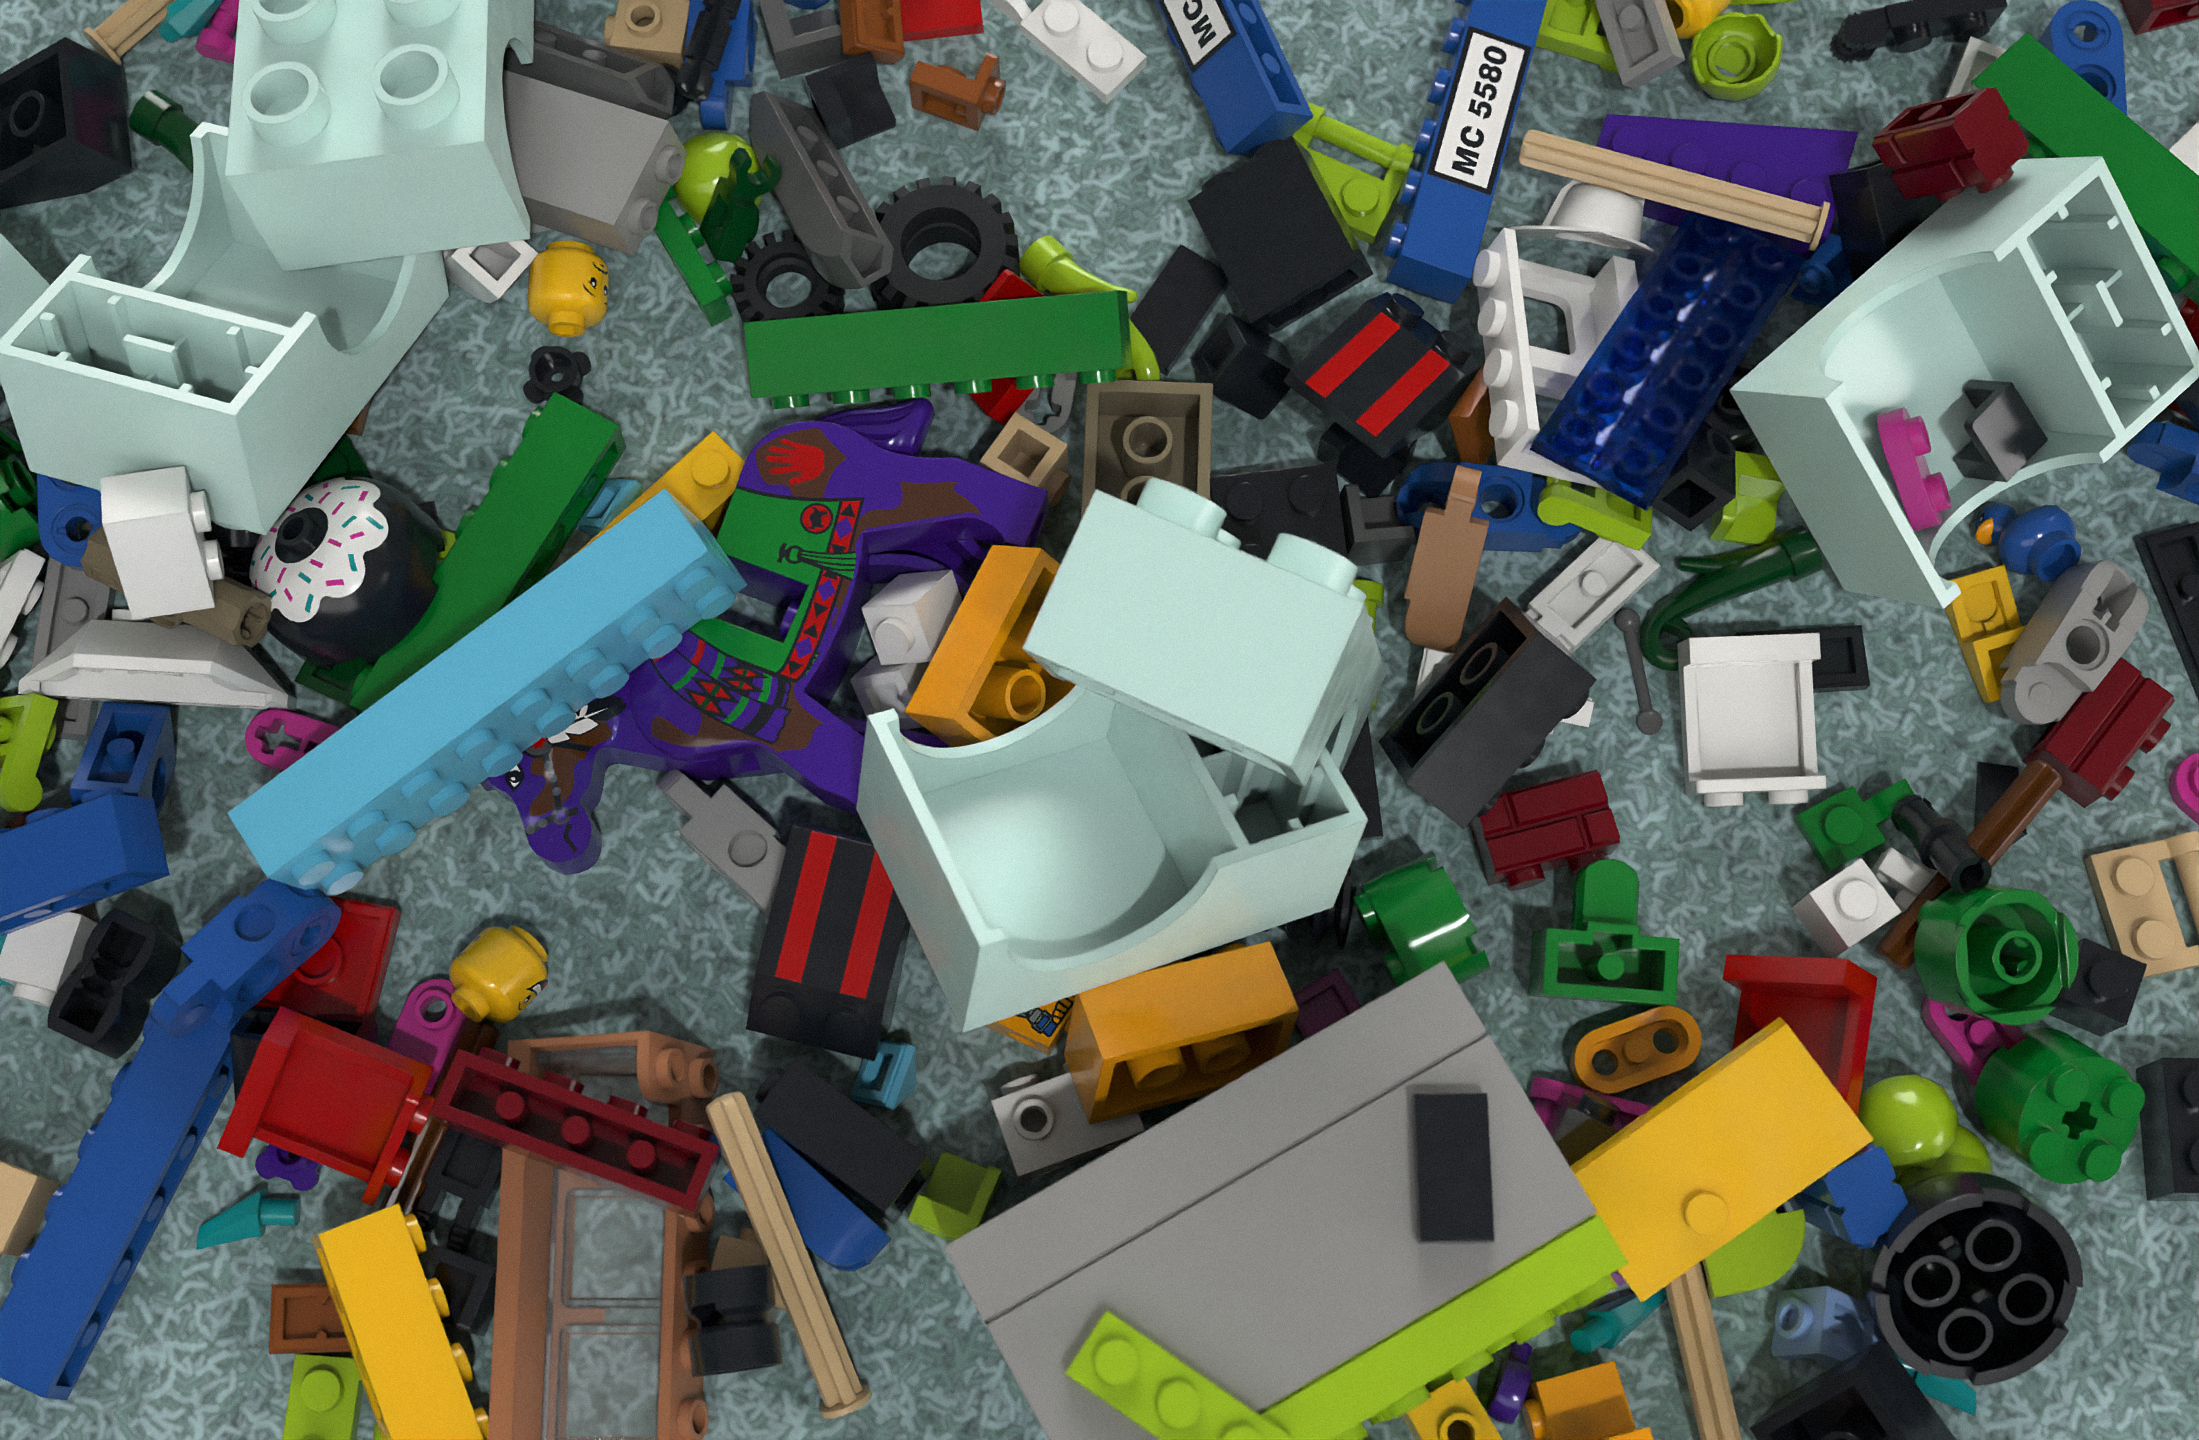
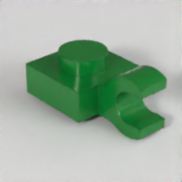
[1794,779,1915,874]

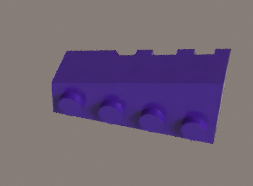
[1595,114,1858,264]

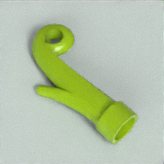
[1020,235,1161,382]

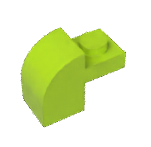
[1701,1209,1806,1300]

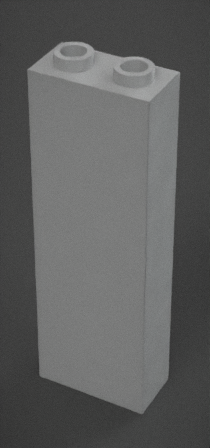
[502,70,687,256]

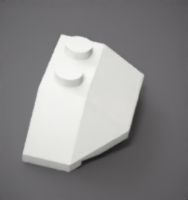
[18,609,297,711]

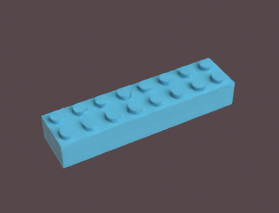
[227,488,747,896]

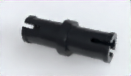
[1891,794,1992,894]

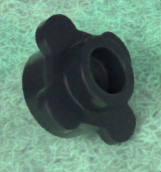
[523,346,591,404]

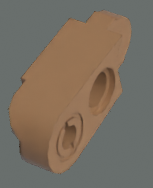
[1404,465,1489,653]

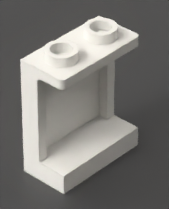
[1677,633,1826,807]

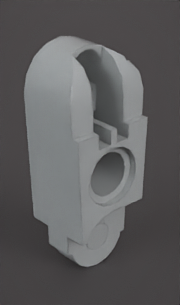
[1999,559,2149,726]
[655,770,786,920]

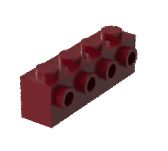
[430,1047,722,1220]

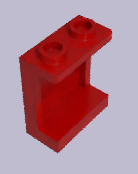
[1722,954,1877,1117]
[217,1006,437,1206]

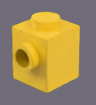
[1401,1378,1503,1440]

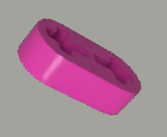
[245,709,341,773]

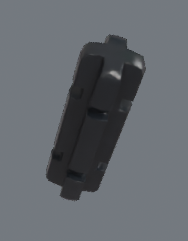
[675,0,741,101]

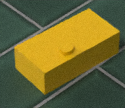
[1570,1017,1874,1302]

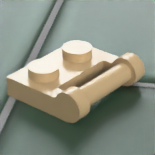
[2084,831,2199,979]

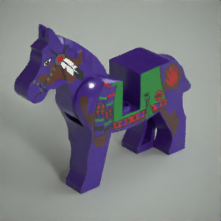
[480,397,1049,875]

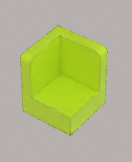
[1710,451,1786,547]
[908,1152,1004,1242]

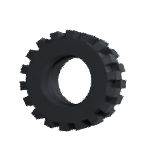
[869,176,1021,311]

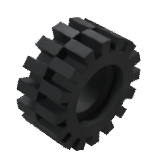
[732,230,846,324]

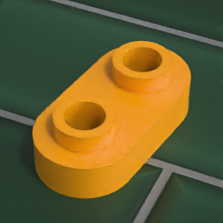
[1570,1006,1702,1096]

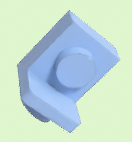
[1771,1286,1883,1367]

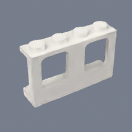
[1472,227,1665,495]

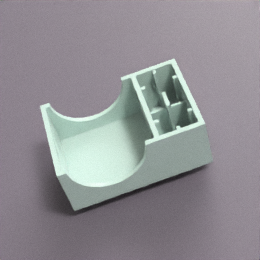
[225,0,534,272]
[0,122,449,535]
[1729,156,2199,609]
[1022,478,1386,787]
[856,685,1368,1033]

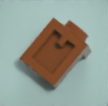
[909,52,1006,131]

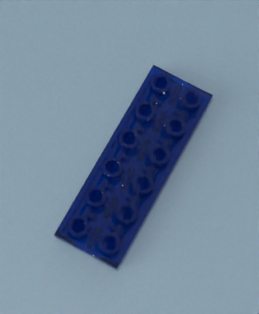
[1530,211,1806,511]

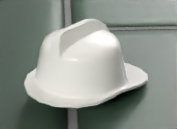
[1509,179,1654,256]

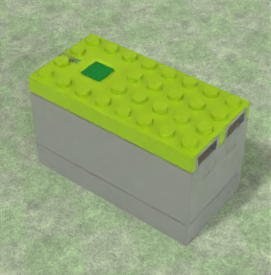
[944,961,1628,1440]

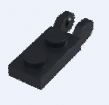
[1829,0,2008,63]
[414,1128,502,1255]

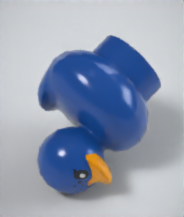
[1975,503,2081,582]

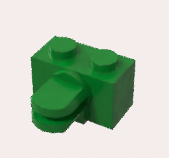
[1528,859,1680,1007]

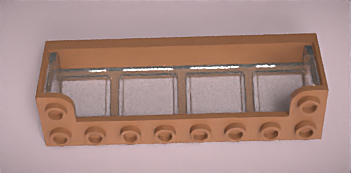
[488,1030,719,1440]

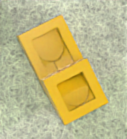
[1945,565,2027,703]

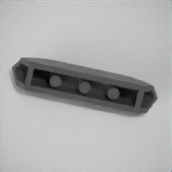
[503,20,675,119]
[750,91,894,289]

